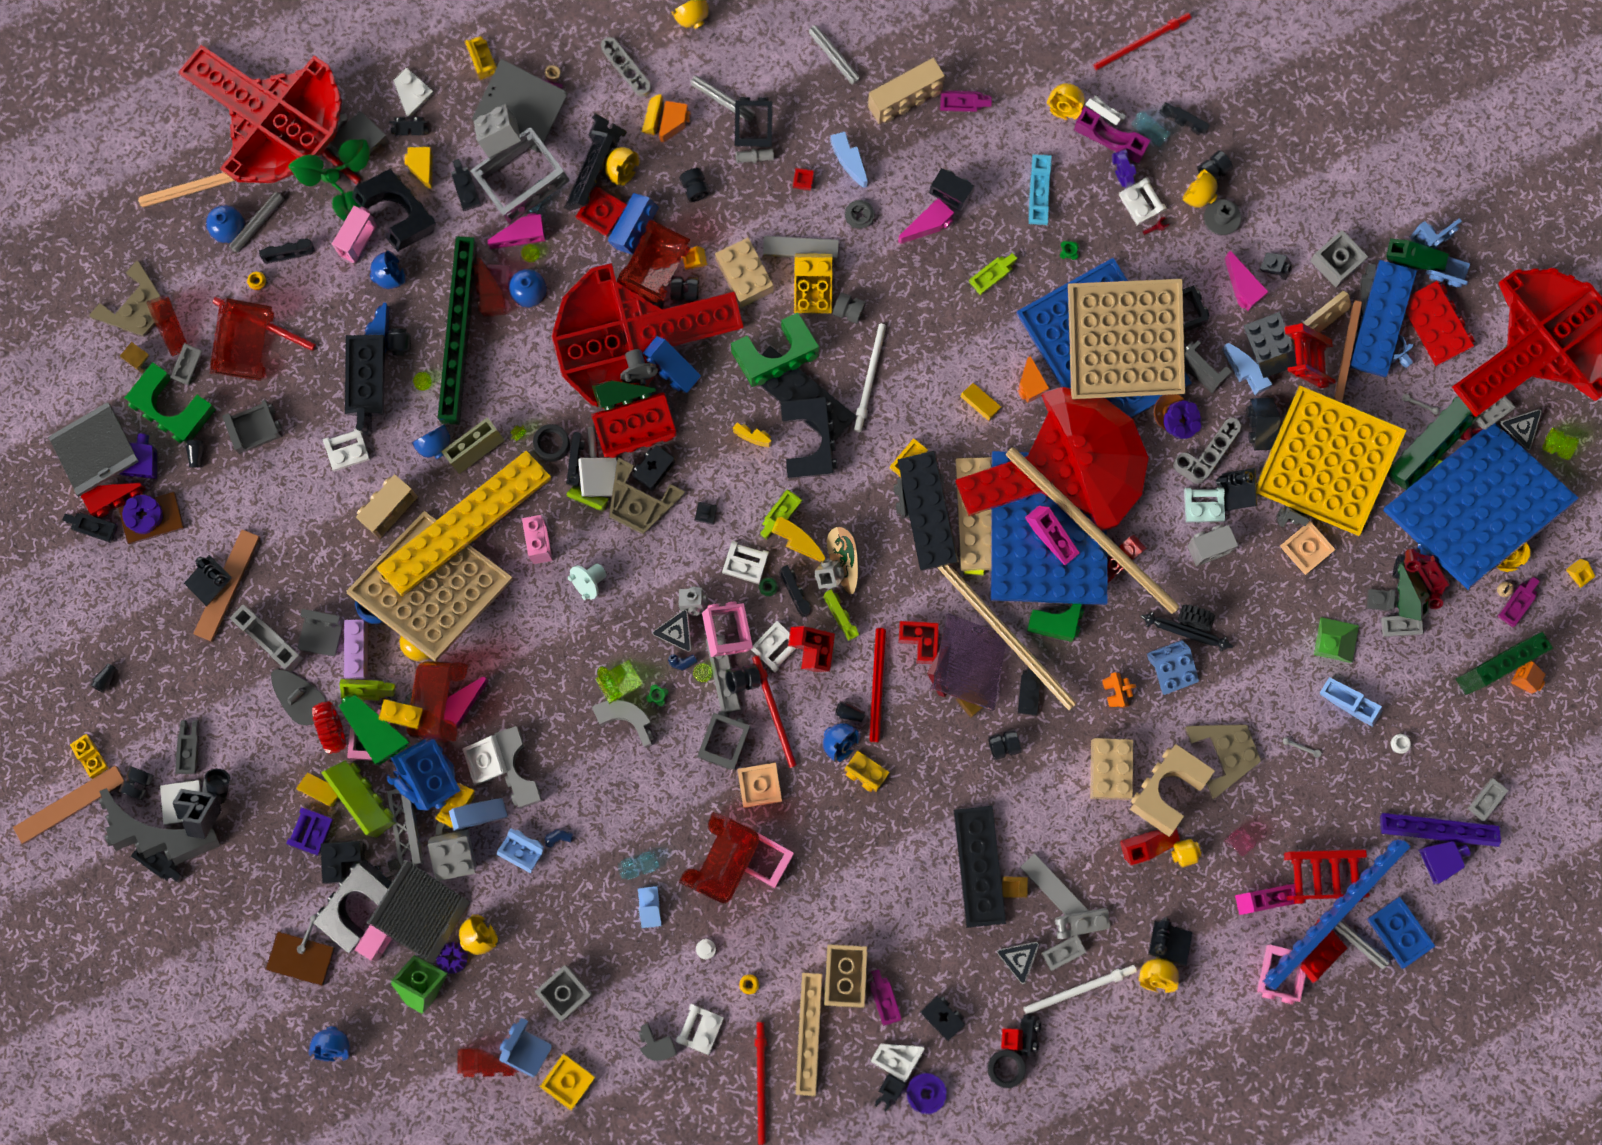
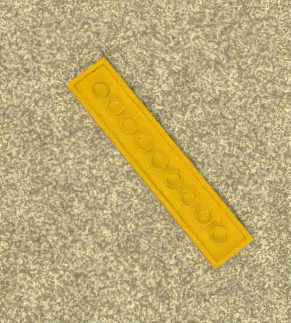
[377,451,551,597]

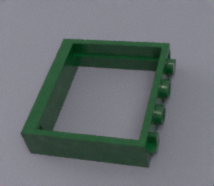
[1456,631,1553,695]

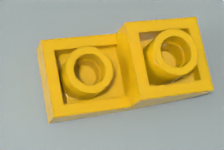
[733,422,772,447]
[70,734,109,779]

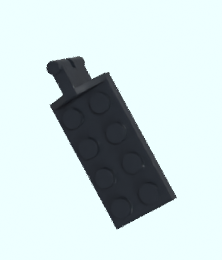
[564,113,627,211]
[345,335,385,436]

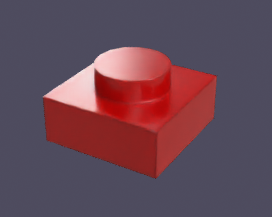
[793,168,814,191]
[1001,1028,1023,1050]

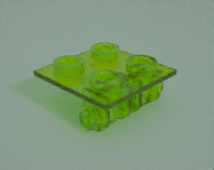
[595,660,643,704]

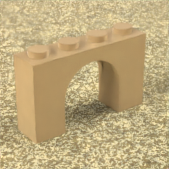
[1130,744,1215,837]

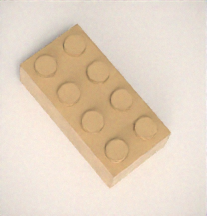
[868,58,945,124]

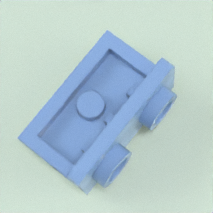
[497,828,544,873]

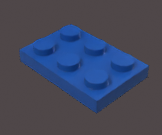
[1367,896,1435,969]

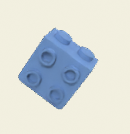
[1425,257,1470,288]
[499,1018,552,1077]

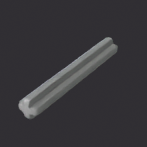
[809,25,859,85]
[691,76,755,121]
[229,192,284,253]
[1334,920,1390,969]

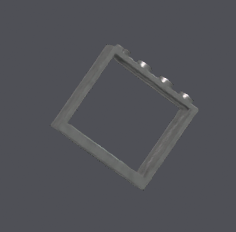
[470,127,570,224]

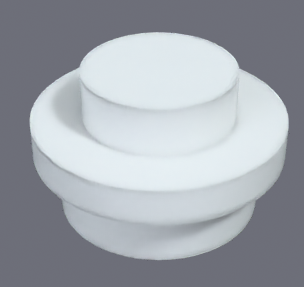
[1391,734,1411,754]
[696,939,716,959]

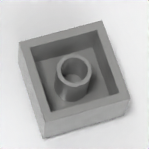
[474,104,521,157]
[1310,230,1368,287]
[1187,524,1238,567]
[428,829,477,881]
[535,965,593,1022]

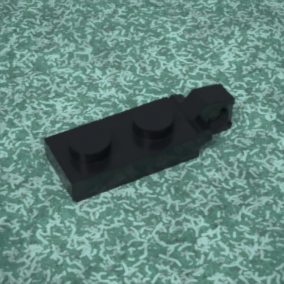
[1159,102,1210,136]
[451,159,481,212]
[566,432,585,487]
[62,512,118,543]
[1017,667,1041,716]
[131,849,184,883]

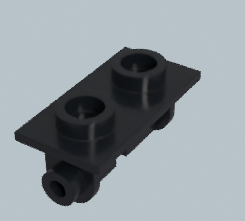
[389,117,429,136]
[1018,1015,1041,1057]

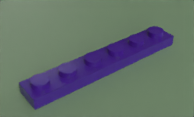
[1380,813,1501,847]

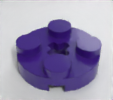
[1112,149,1136,188]
[1164,401,1201,439]
[122,495,163,534]
[907,1073,946,1114]

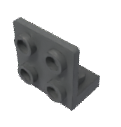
[298,609,344,657]

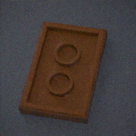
[119,492,185,545]
[265,931,335,986]

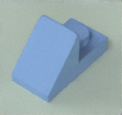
[638,886,662,928]

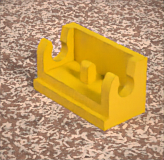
[465,36,496,80]
[436,783,475,829]

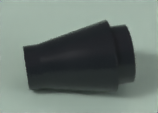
[185,440,205,468]
[91,663,117,693]
[835,700,865,722]

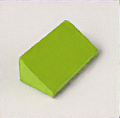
[566,486,609,512]

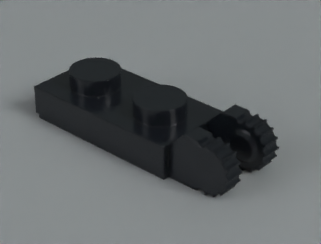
[259,239,315,264]
[779,565,811,617]

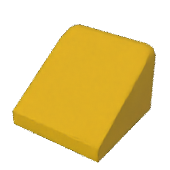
[682,246,707,270]
[1566,559,1596,588]

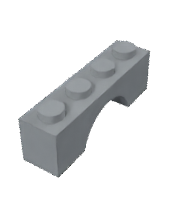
[230,604,304,673]
[495,726,543,809]

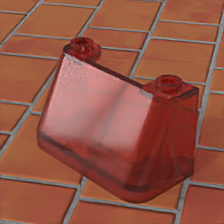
[617,220,691,303]
[210,298,274,381]
[406,661,468,743]
[678,812,759,904]

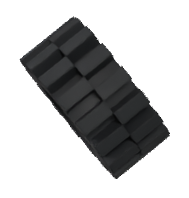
[1178,604,1216,631]

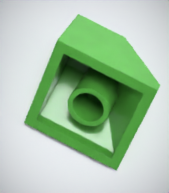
[1314,617,1359,663]
[391,955,447,1014]

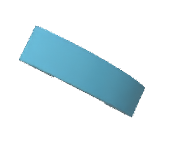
[1029,154,1051,225]

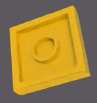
[539,1053,596,1111]

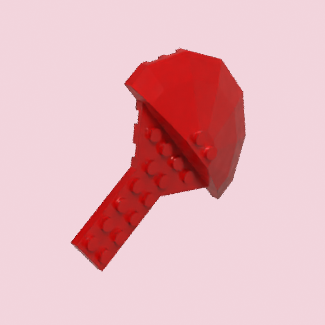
[178,45,342,183]
[551,263,744,409]
[1451,268,1602,417]
[955,387,1149,531]

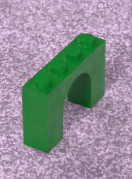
[731,312,819,387]
[124,362,216,444]
[1027,604,1084,642]

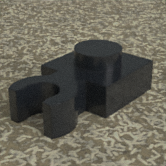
[875,1073,906,1112]

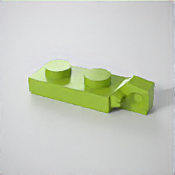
[969,253,1017,296]
[760,489,803,540]
[823,589,859,641]
[339,679,395,701]

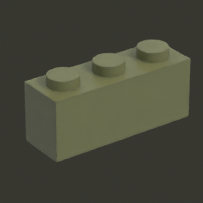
[441,417,505,474]

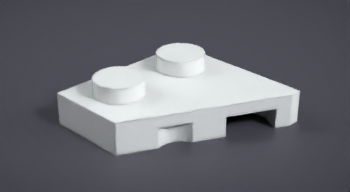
[394,68,434,118]
[871,1044,924,1082]

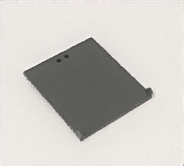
[472,59,569,153]
[48,402,139,497]
[366,860,470,964]

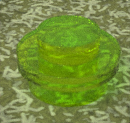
[521,244,540,263]
[413,372,432,391]
[510,425,527,442]
[693,663,712,683]

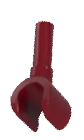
[1142,217,1169,235]
[1461,427,1483,440]

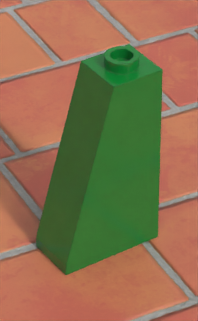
[338,695,412,766]

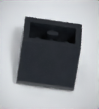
[929,168,974,211]

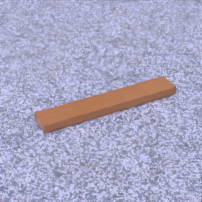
[1334,301,1362,403]
[193,529,260,642]
[13,766,125,844]

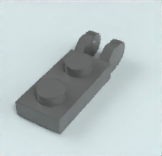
[175,720,199,775]

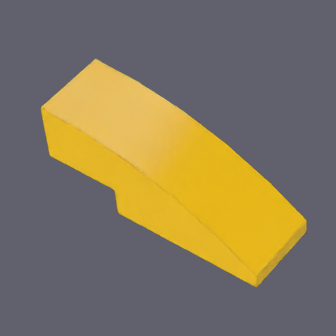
[771,517,825,562]

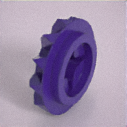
[436,942,468,974]

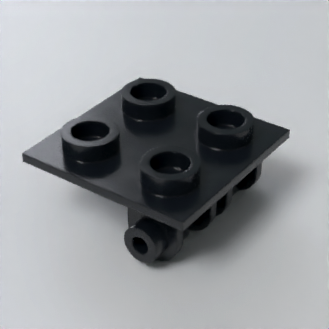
[1216,468,1257,511]
[184,555,232,606]
[1148,917,1193,966]

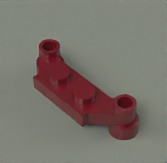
[1404,549,1449,609]

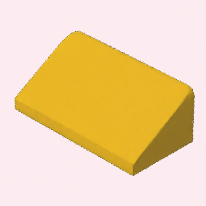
[642,94,663,135]
[961,383,1001,421]
[296,772,338,807]

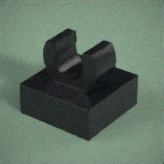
[694,502,717,525]

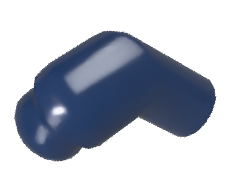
[668,654,698,671]
[544,829,574,848]

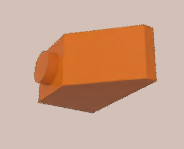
[659,101,691,142]
[1018,356,1049,403]
[1511,661,1546,694]

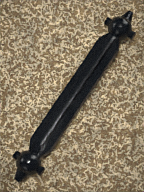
[1141,611,1233,652]

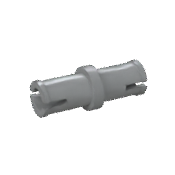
[735,148,774,164]

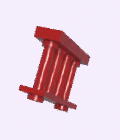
[1285,323,1336,388]
[1284,850,1370,904]

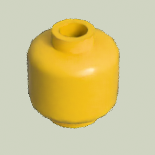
[1171,839,1202,867]

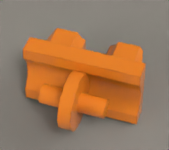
[1102,672,1137,708]

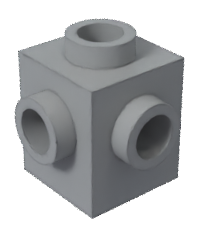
[815,559,844,589]
[679,587,709,616]

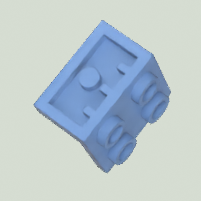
[1409,218,1462,249]
[1147,640,1199,695]

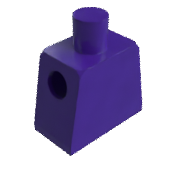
[119,434,157,479]
[1418,841,1471,884]

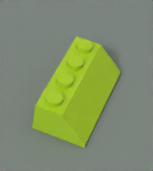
[322,760,395,838]

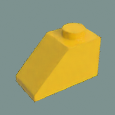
[404,147,433,189]

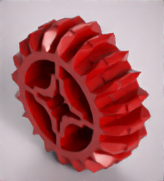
[312,701,346,754]

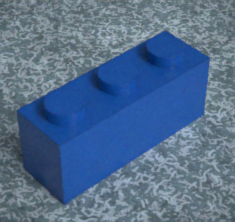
[608,193,659,255]
[643,336,701,393]

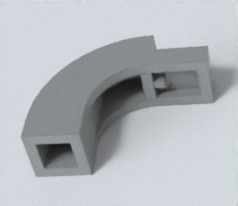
[592,700,654,748]

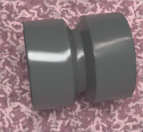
[833,292,866,324]

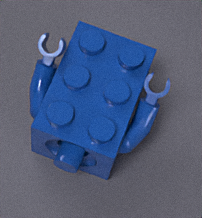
[387,739,461,810]

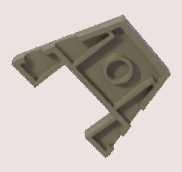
[89,261,169,337]
[609,458,685,534]
[1185,725,1261,799]

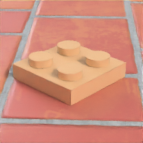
[1280,521,1335,575]
[737,763,782,808]

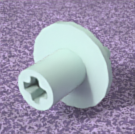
[568,564,606,600]

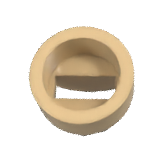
[545,65,560,82]
[1497,581,1514,597]

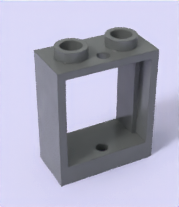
[697,711,750,771]

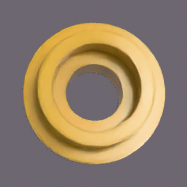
[247,272,266,290]
[739,974,759,995]

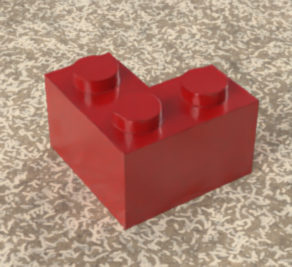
[898,621,939,664]
[788,626,835,672]

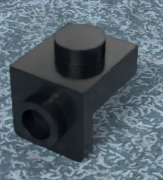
[1260,252,1292,280]

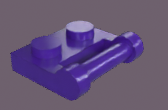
[286,807,334,856]

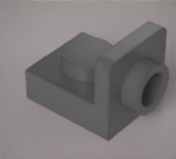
[1276,506,1309,527]
[1366,589,1398,612]

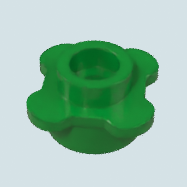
[1060,241,1079,260]
[646,684,669,706]

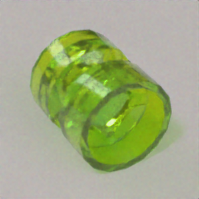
[1542,427,1579,461]

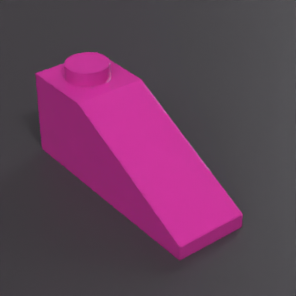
[898,198,954,244]
[487,213,546,249]
[1224,251,1268,311]
[1025,506,1079,565]
[435,677,489,729]
[1235,884,1296,915]

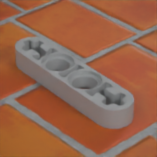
[601,37,651,97]

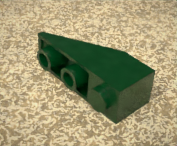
[1386,238,1449,272]
[592,380,656,411]
[1397,561,1430,621]

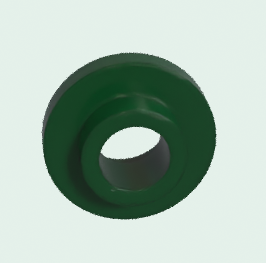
[759,577,778,597]

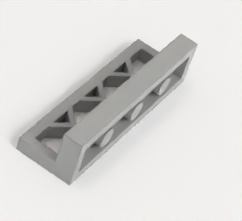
[387,789,424,868]

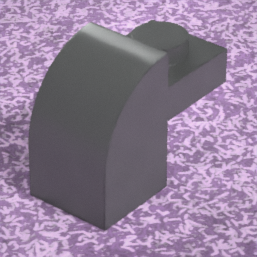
[638,1023,678,1061]

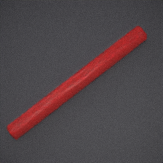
[869,628,886,743]

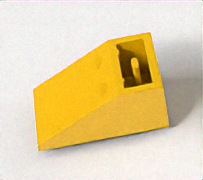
[794,253,832,313]

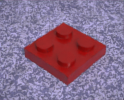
[576,186,627,237]

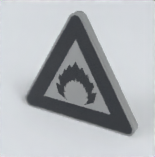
[1501,409,1541,450]
[652,609,691,652]
[997,942,1039,984]

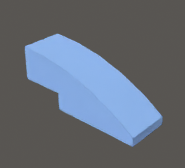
[831,132,867,188]
[1222,343,1272,395]
[1320,677,1383,727]
[449,798,508,830]

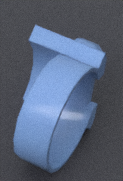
[1391,334,1414,368]

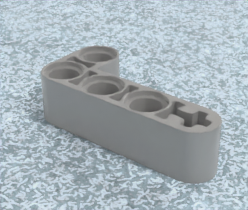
[1173,418,1241,484]

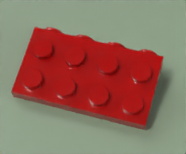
[1405,281,1475,367]
[591,392,677,458]

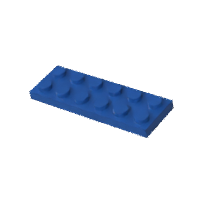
[1349,260,1417,378]

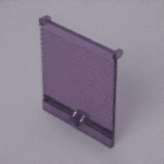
[930,613,1006,711]

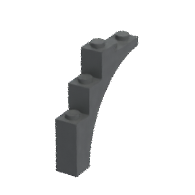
[98,788,220,865]

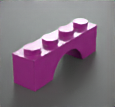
[1074,106,1151,164]

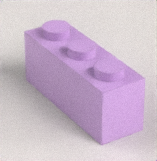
[344,620,368,680]

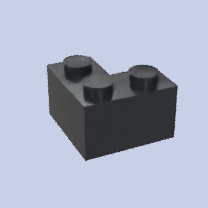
[1246,398,1280,451]
[172,789,222,839]
[321,841,365,884]

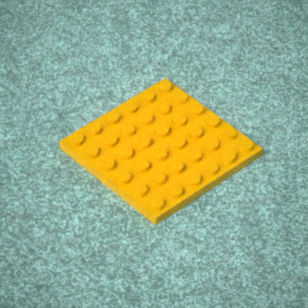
[1256,386,1406,536]

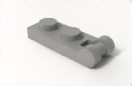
[1055,908,1110,939]

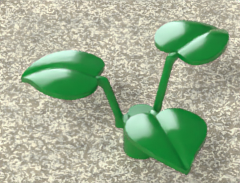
[288,139,370,222]

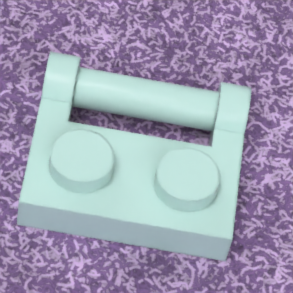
[1184,487,1225,522]

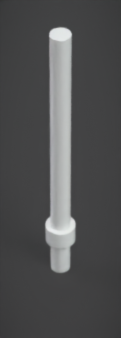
[854,324,886,432]
[1023,965,1137,1015]

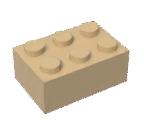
[715,237,774,308]
[356,474,418,539]
[1090,738,1133,800]
[824,945,867,1007]

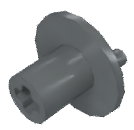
[1204,199,1241,236]
[620,349,658,386]

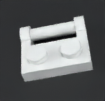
[1086,96,1126,125]
[1119,177,1167,226]
[323,428,370,472]
[722,541,769,584]
[751,621,798,673]
[676,1004,724,1055]

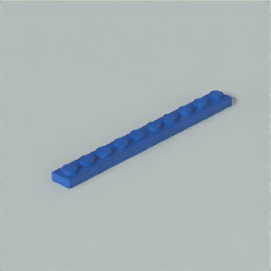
[1262,839,1410,990]

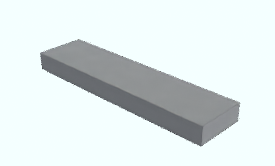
[763,236,839,260]
[706,635,741,713]
[1020,853,1089,915]

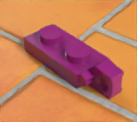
[940,90,992,112]
[1497,577,1540,628]
[870,969,902,1026]

